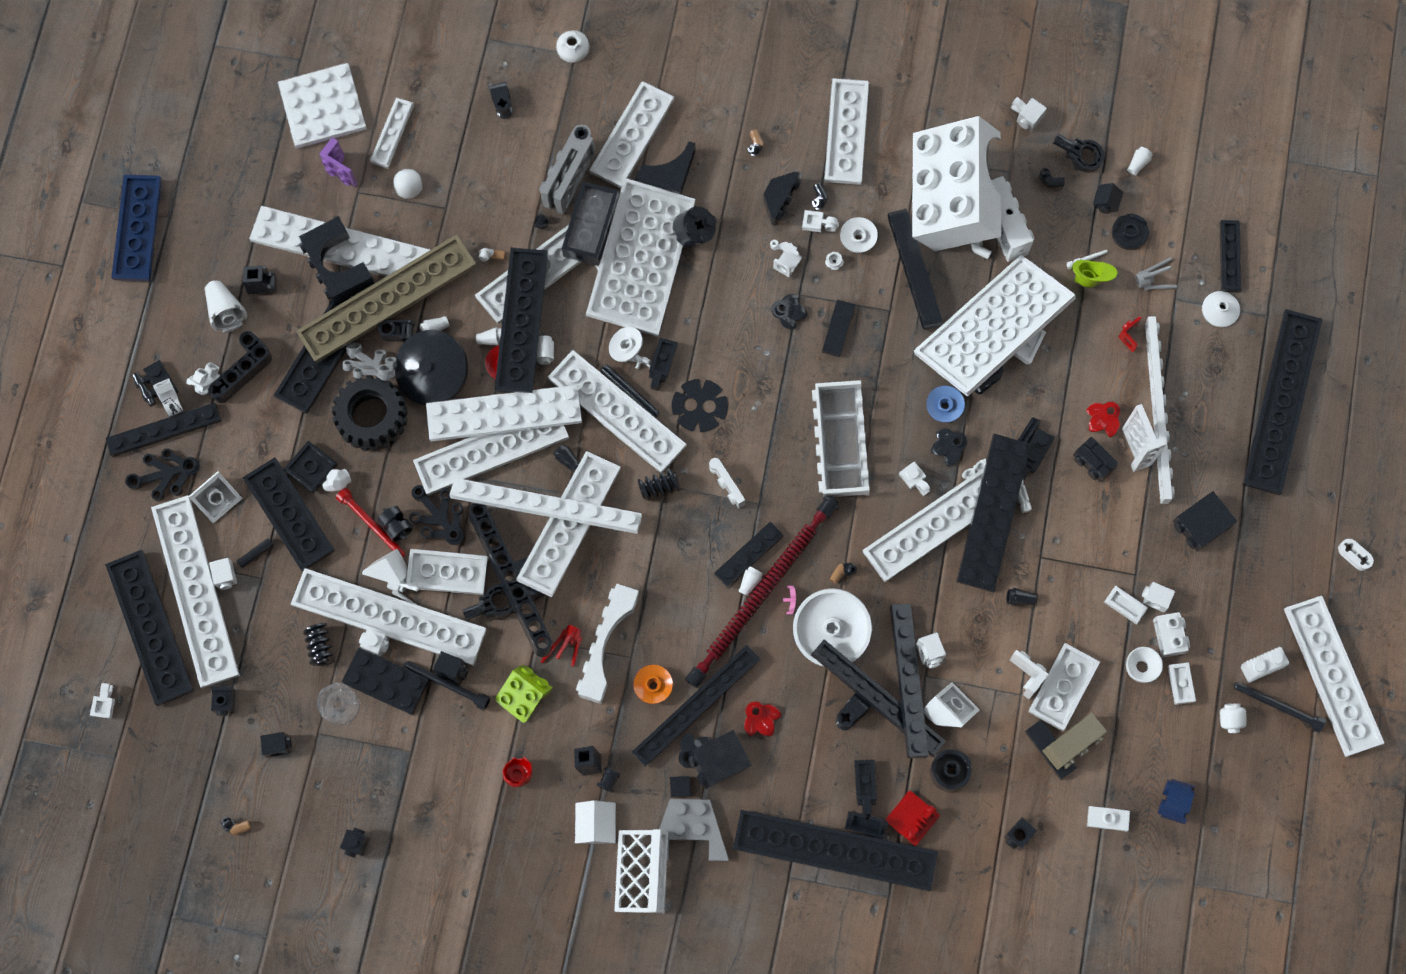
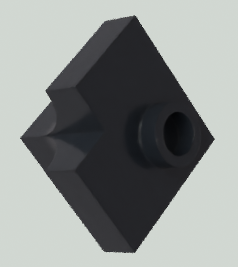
[243,265,276,294]

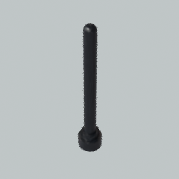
[405,661,491,711]
[1233,682,1326,733]

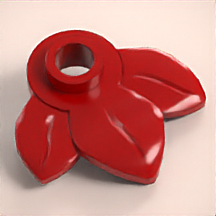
[1086,402,1120,437]
[744,701,781,736]

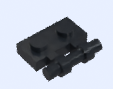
[132,359,179,407]

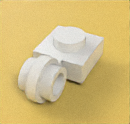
[802,210,839,232]

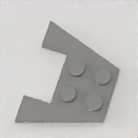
[649,799,729,861]

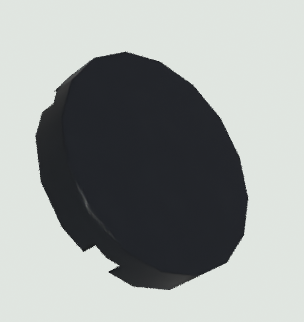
[1111,213,1150,250]

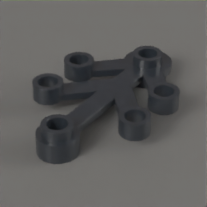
[125,448,200,502]
[409,485,464,545]

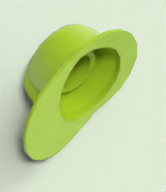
[1072,260,1118,288]

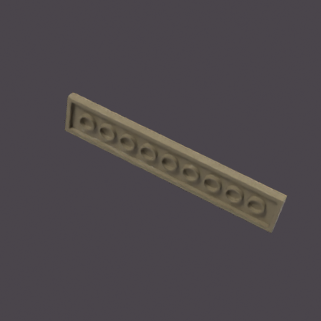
[296,234,477,363]

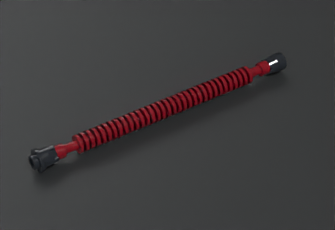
[685,496,839,689]

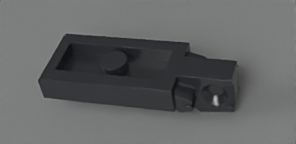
[649,338,678,391]
[1023,428,1055,480]
[854,760,877,816]

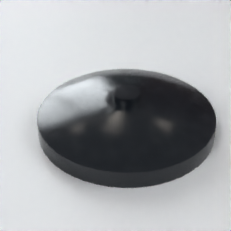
[394,330,468,405]

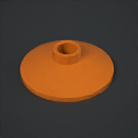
[633,665,673,704]

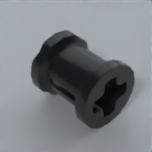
[596,767,620,793]

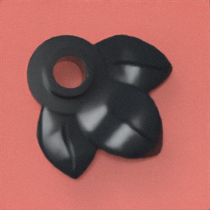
[771,294,808,330]
[931,428,968,466]
[678,733,711,768]

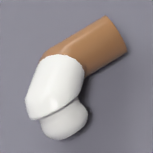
[479,248,506,261]

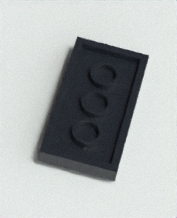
[341,648,430,715]

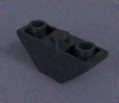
[763,171,801,226]

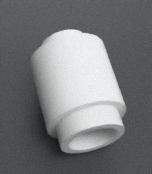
[537,336,554,365]

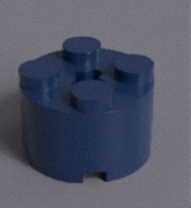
[1157,779,1196,824]

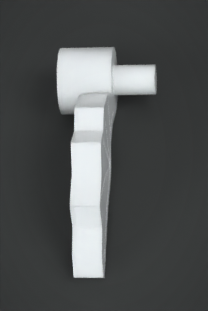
[770,240,799,257]

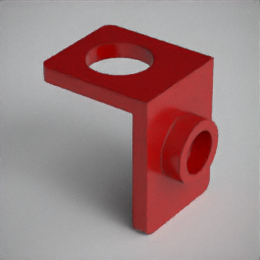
[1118,316,1142,352]

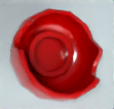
[502,757,533,787]

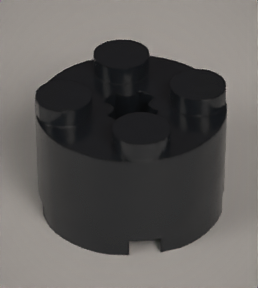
[672,206,717,248]
[930,749,972,792]

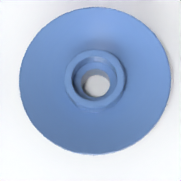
[926,386,965,423]

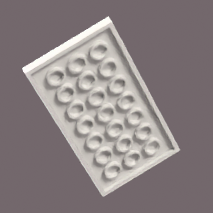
[585,178,695,337]
[914,255,1076,397]

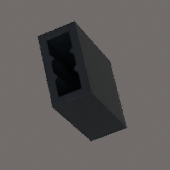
[1173,491,1237,552]
[688,730,752,789]

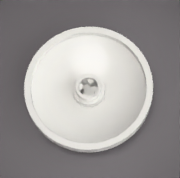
[793,589,872,666]

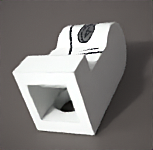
[153,378,183,417]

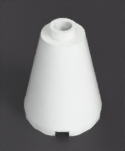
[205,281,247,333]

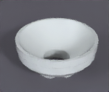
[557,30,589,63]
[1126,647,1163,683]

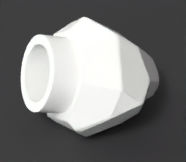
[323,469,351,492]

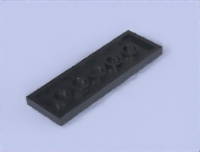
[242,457,335,572]

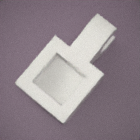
[899,462,930,496]
[90,683,115,719]

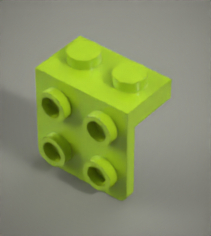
[495,664,553,722]

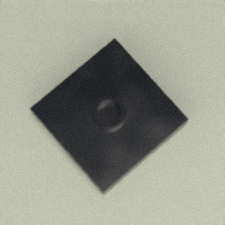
[283,441,338,494]

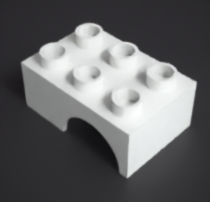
[912,116,1001,251]

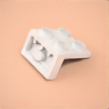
[1010,650,1048,699]

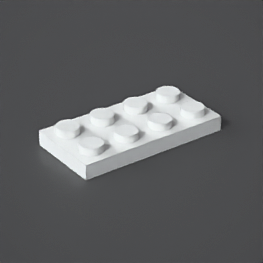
[406,549,488,595]
[1028,643,1100,731]

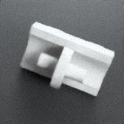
[186,362,220,395]

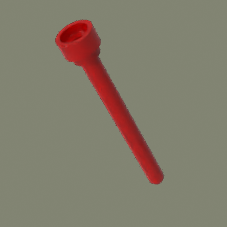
[335,488,405,558]

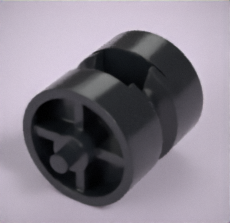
[377,505,413,542]

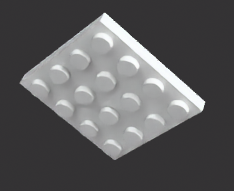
[278,63,367,149]

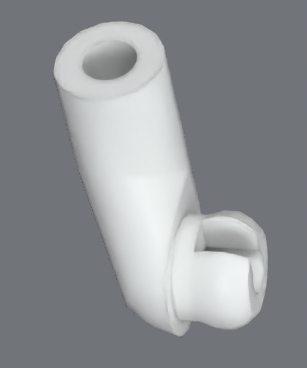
[971,241,992,259]

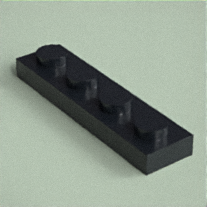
[714,522,784,588]

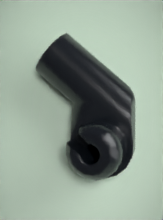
[1039,168,1065,187]
[812,183,828,209]

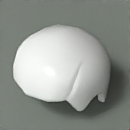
[394,169,423,199]

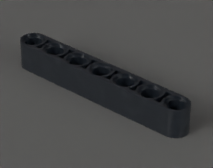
[888,208,943,330]

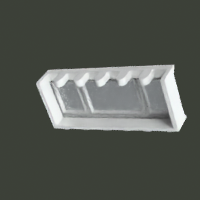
[812,380,869,497]

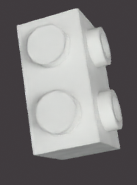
[1153,612,1190,658]

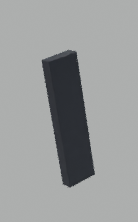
[1219,220,1241,293]

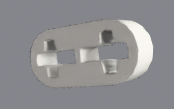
[1338,539,1374,571]

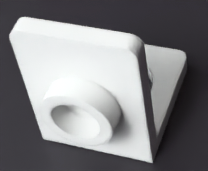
[773,252,802,277]

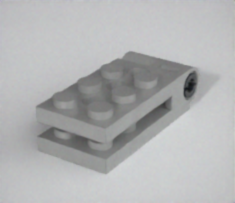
[539,125,595,215]

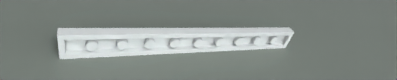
[1145,316,1175,504]
[450,478,642,534]

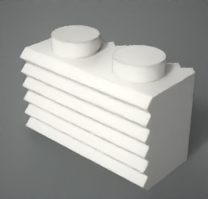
[1241,647,1289,683]

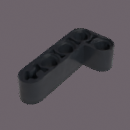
[208,331,272,403]

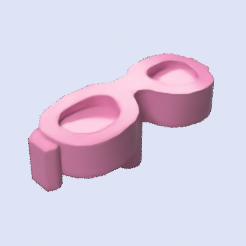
[783,586,796,615]

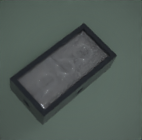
[561,181,619,266]

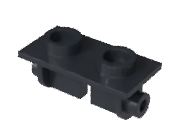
[844,810,888,839]

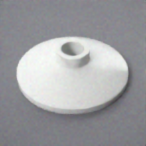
[840,217,877,253]
[1202,291,1240,327]
[609,327,643,362]

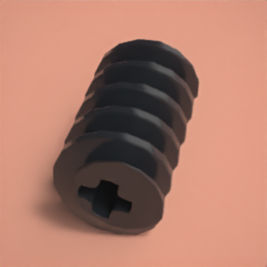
[637,469,680,501]
[303,623,334,666]

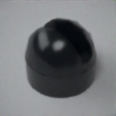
[533,213,549,229]

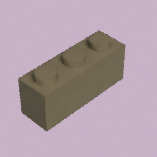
[1043,713,1107,770]

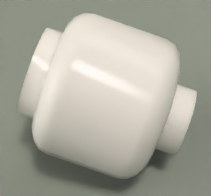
[1220,704,1247,733]

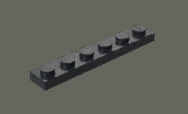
[106,402,222,457]

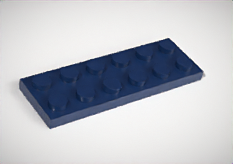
[111,175,162,282]

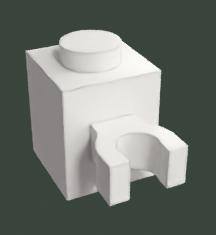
[1011,97,1047,132]

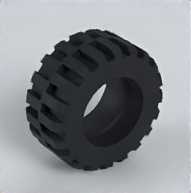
[332,375,408,451]

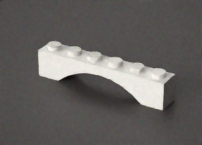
[576,584,639,704]

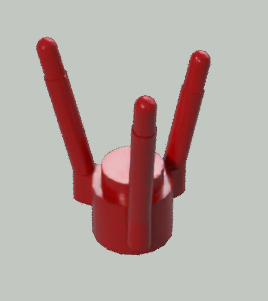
[541,625,583,667]

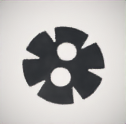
[672,379,728,432]

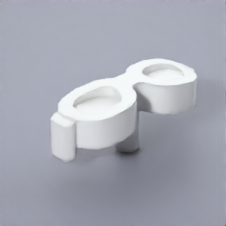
[626,355,652,369]
[962,459,986,479]

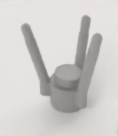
[1135,257,1178,291]

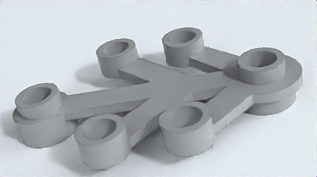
[343,343,397,381]

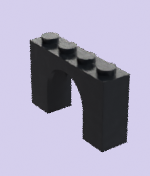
[299,216,375,304]

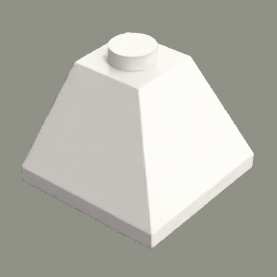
[923,682,980,727]

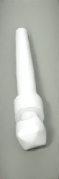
[1066,250,1108,269]

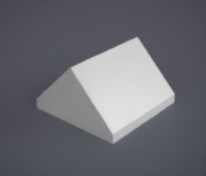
[188,471,243,524]
[362,549,408,585]
[575,801,616,844]

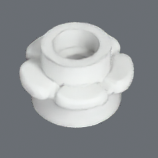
[825,252,844,270]

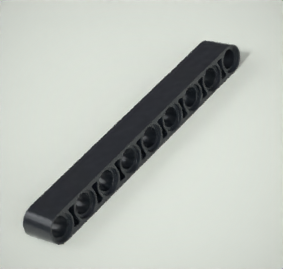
[469,503,552,657]

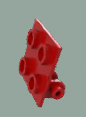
[885,790,941,846]

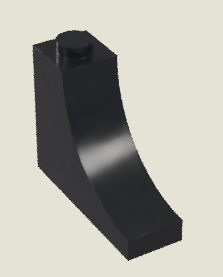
[635,141,696,195]

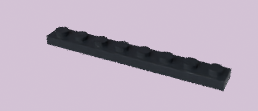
[890,604,929,758]
[811,639,946,758]
[632,645,760,767]

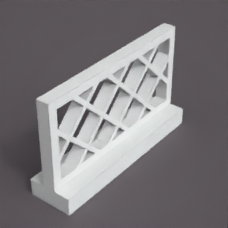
[1122,404,1166,472]
[615,830,668,913]

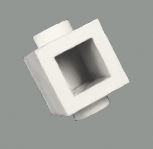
[359,628,389,657]

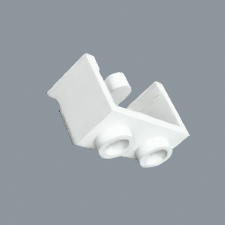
[916,632,946,669]

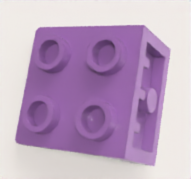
[319,137,357,187]

